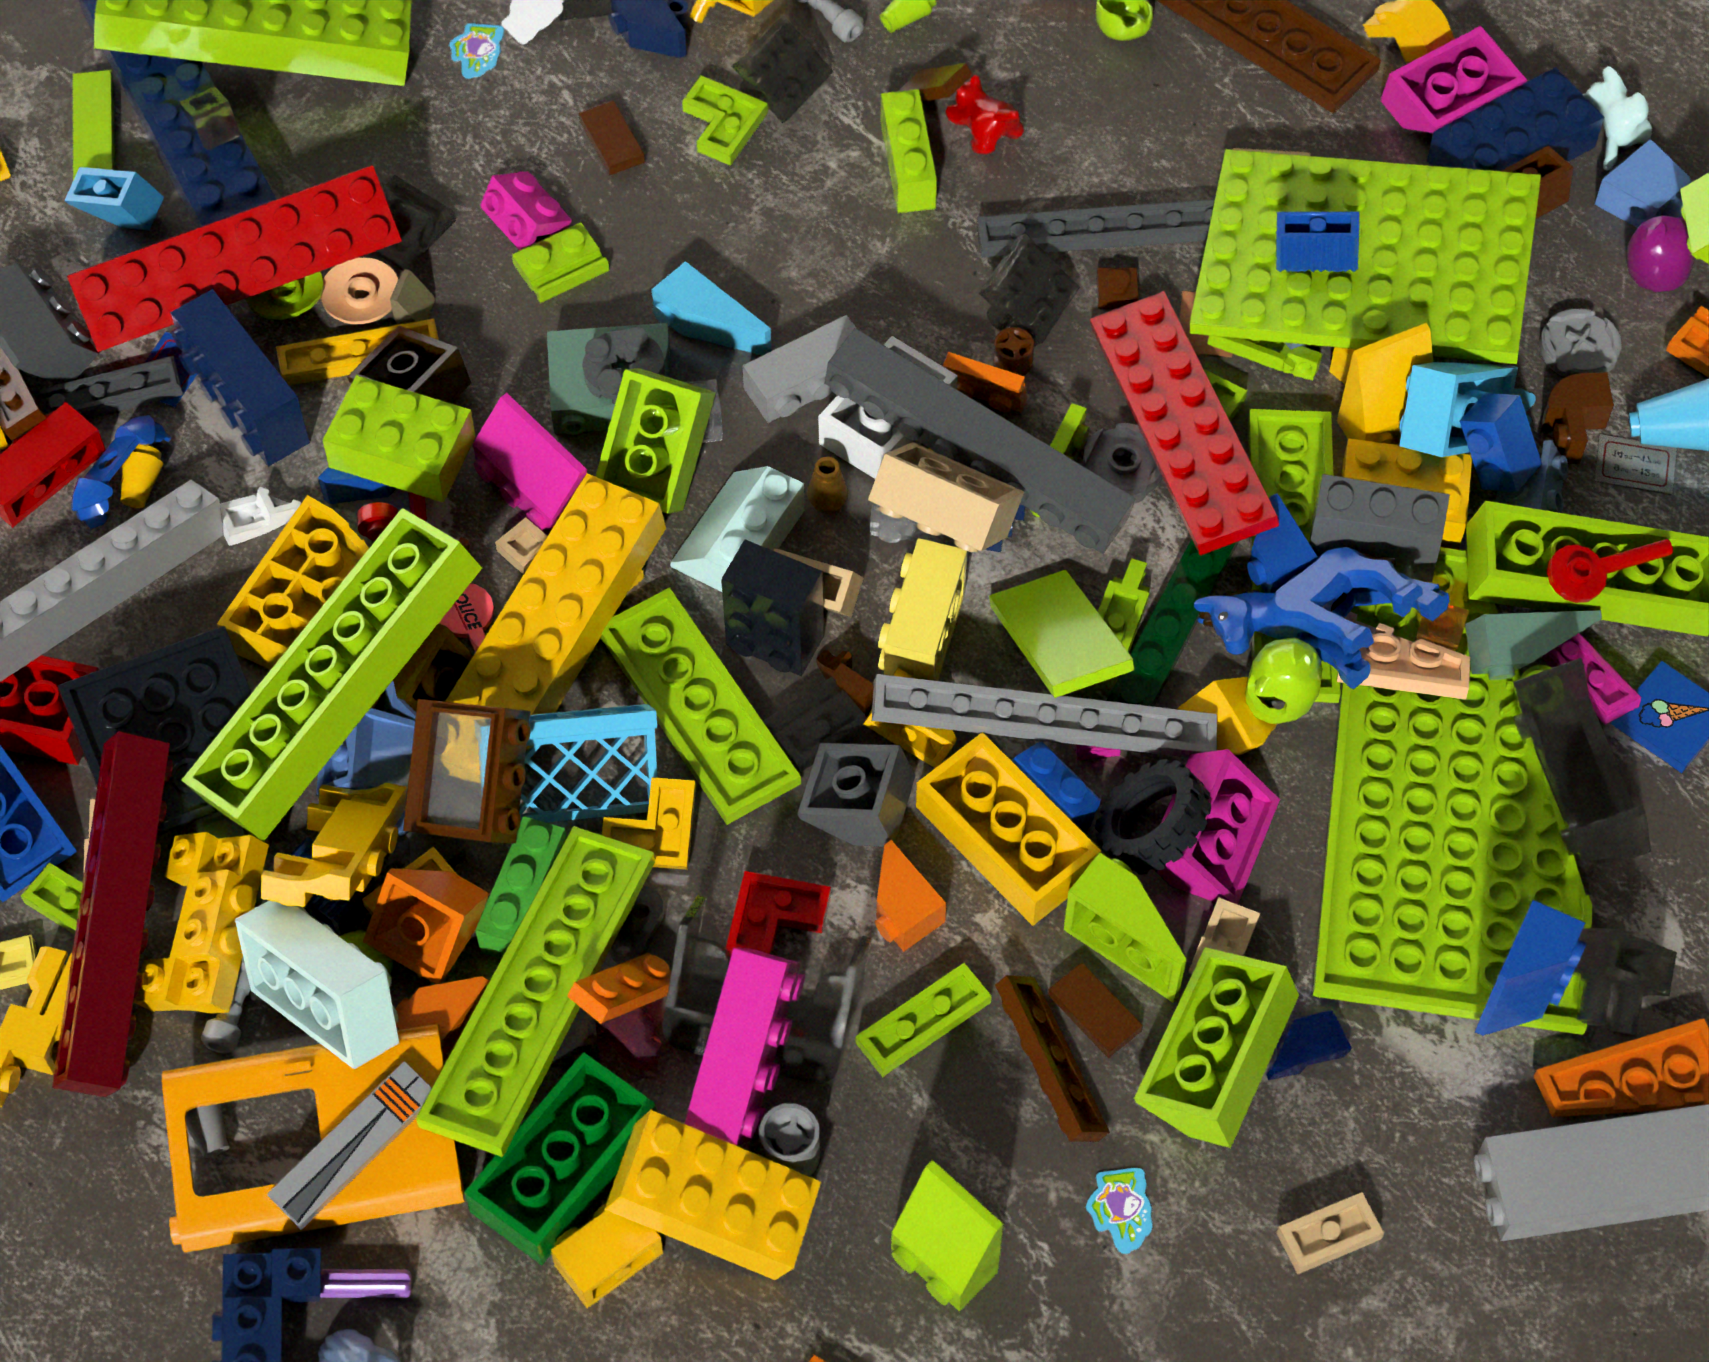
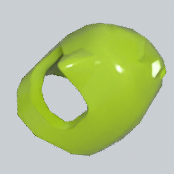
[1245,637,1323,724]

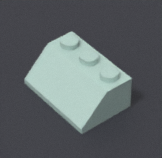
[670,466,805,592]

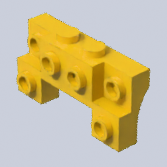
[261,783,407,907]
[133,832,269,1014]

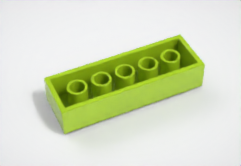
[1466,501,1709,637]

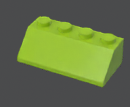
[1134,947,1299,1148]

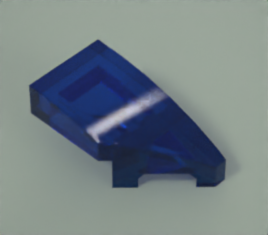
[1266,1010,1352,1080]

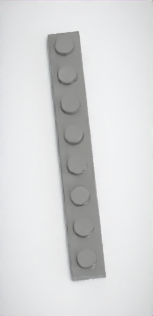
[872,674,1217,757]

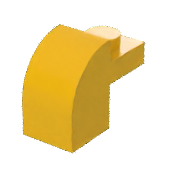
[1363,0,1455,63]

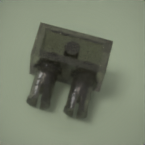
[1573,928,1677,1037]

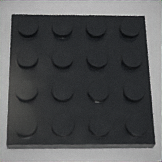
[58,626,251,836]

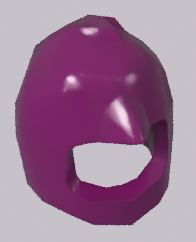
[1627,215,1695,292]

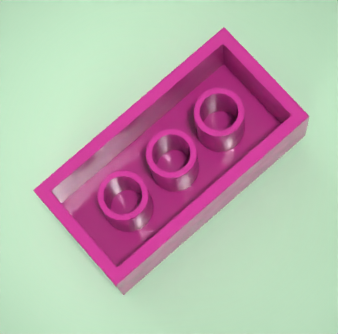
[684,948,805,1146]

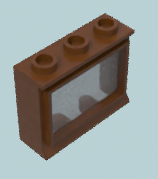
[403,699,530,844]

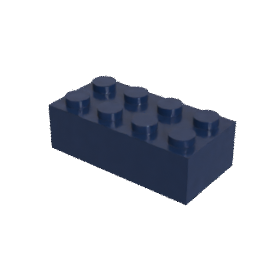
[1427,67,1605,171]
[170,289,310,467]

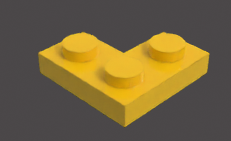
[602,777,696,870]

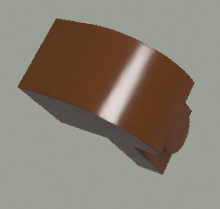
[1541,372,1614,464]

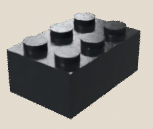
[721,539,824,677]

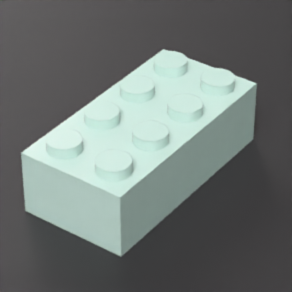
[235,900,399,1069]

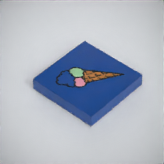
[1610,661,1709,773]

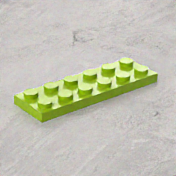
[601,587,801,825]

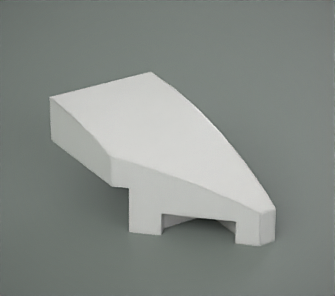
[220,487,301,546]

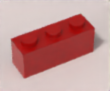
[0,402,106,528]

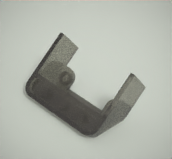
[1513,658,1651,861]
[662,895,872,1084]

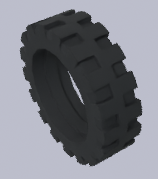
[1095,759,1211,875]

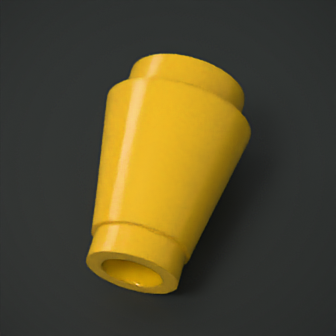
[120,444,163,508]

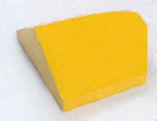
[1177,677,1277,755]

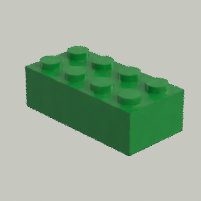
[464,1052,657,1266]

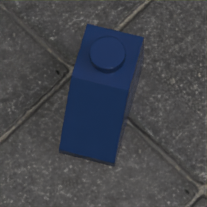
[608,0,687,58]

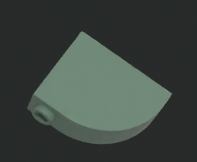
[547,323,671,435]

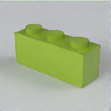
[881,89,937,213]

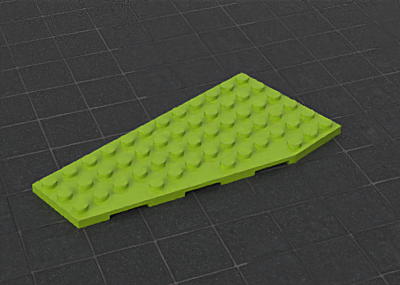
[1312,547,1593,1035]

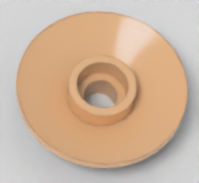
[321,257,398,324]

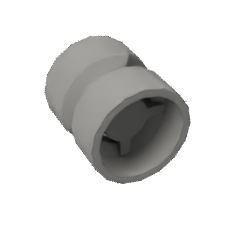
[759,1103,820,1176]

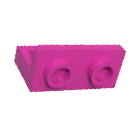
[480,171,572,251]

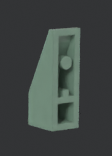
[1465,610,1602,680]

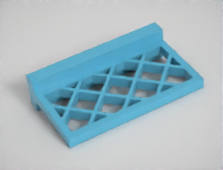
[475,704,658,823]

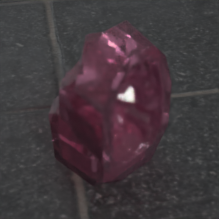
[596,1005,662,1071]

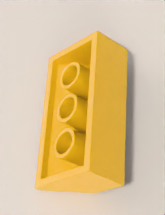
[916,732,1101,926]

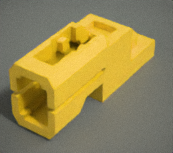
[0,946,72,1108]

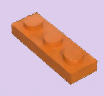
[567,952,681,1024]

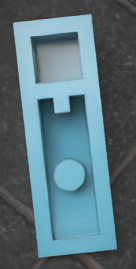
[652,261,772,356]

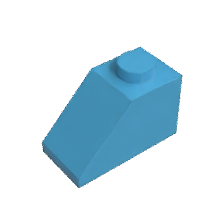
[64,167,164,230]

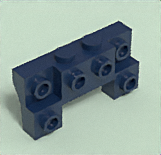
[212,1248,321,1362]

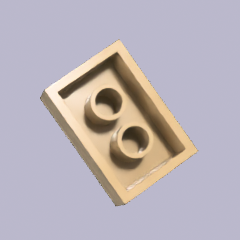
[868,442,1024,552]

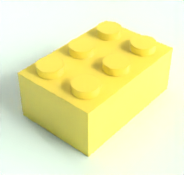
[878,538,967,681]

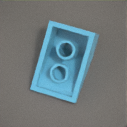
[1399,362,1518,457]

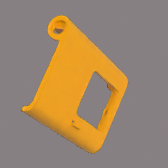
[162,1023,465,1253]

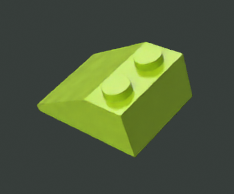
[1063,852,1187,1003]
[891,1160,1003,1311]

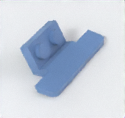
[316,681,416,837]

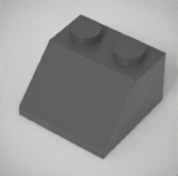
[797,743,915,847]

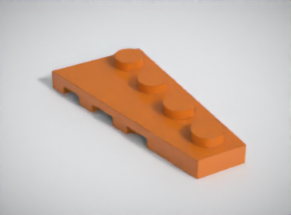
[1534,1018,1709,1117]

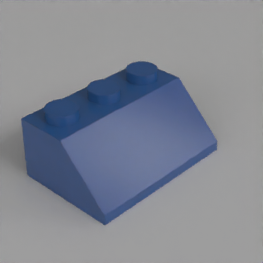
[1475,900,1587,1036]

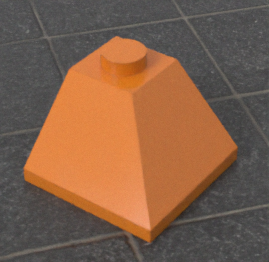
[363,869,490,984]

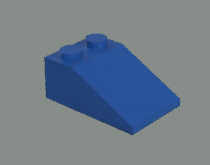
[0,745,77,903]

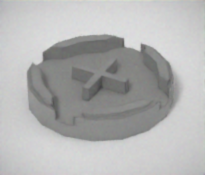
[1539,308,1622,377]

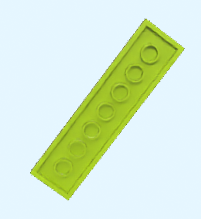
[1248,409,1341,703]
[416,826,655,1157]

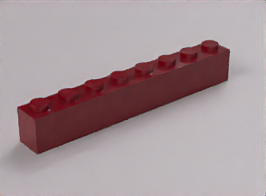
[52,731,172,1097]

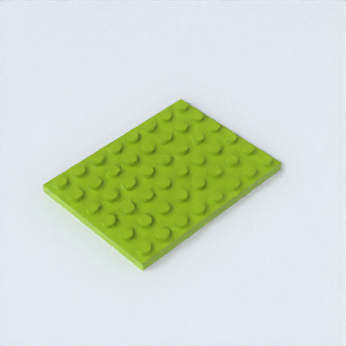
[1190,149,1541,364]

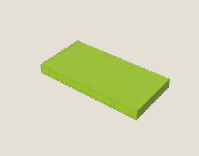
[989,569,1134,698]

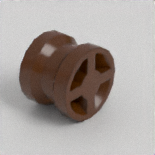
[993,328,1034,376]

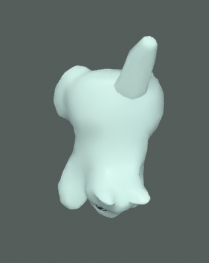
[1583,66,1652,170]

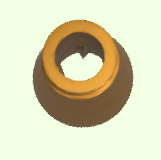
[807,457,848,513]

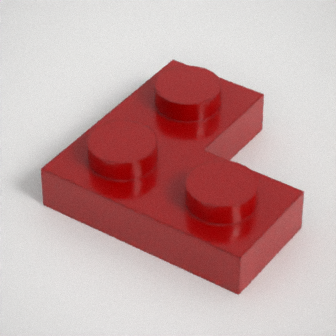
[725,871,831,958]

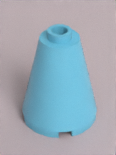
[1629,379,1709,451]

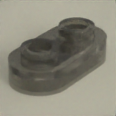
[604,886,664,967]

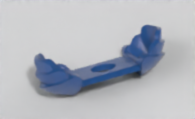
[71,415,172,529]

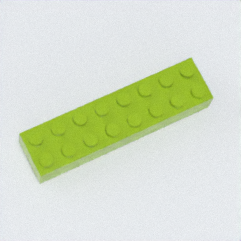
[94,0,411,86]
[182,508,482,842]

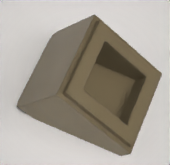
[390,269,435,324]

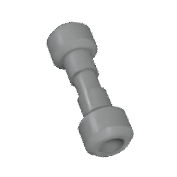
[797,0,864,42]
[201,957,250,1053]

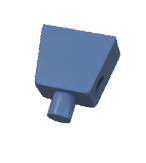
[1595,140,1692,228]

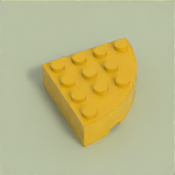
[217,495,382,709]

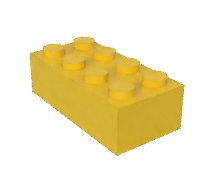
[605,1110,821,1280]

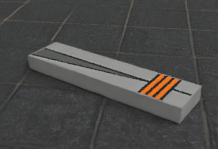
[267,1061,432,1230]

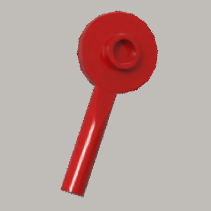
[1547,539,1673,603]

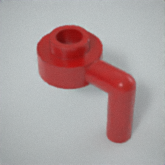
[357,492,427,541]

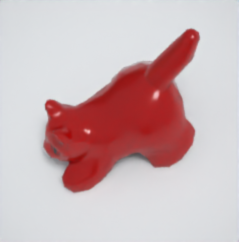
[945,75,1024,155]

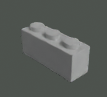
[742,315,857,423]

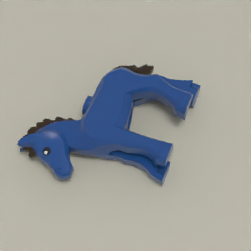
[1194,547,1450,690]

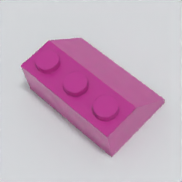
[1380,26,1527,133]
[473,393,587,535]
[1156,749,1280,905]

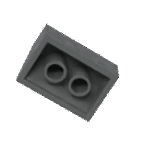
[0,263,99,384]
[1309,474,1450,583]

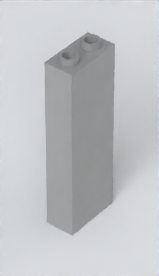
[1474,1104,1709,1241]

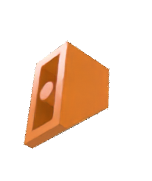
[875,840,946,952]
[396,976,490,1062]

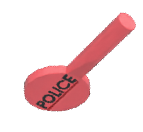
[438,583,494,652]

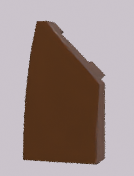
[816,650,874,718]

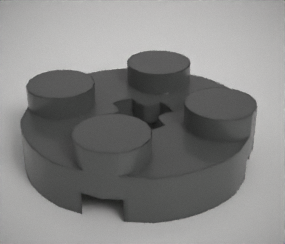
[583,327,665,404]

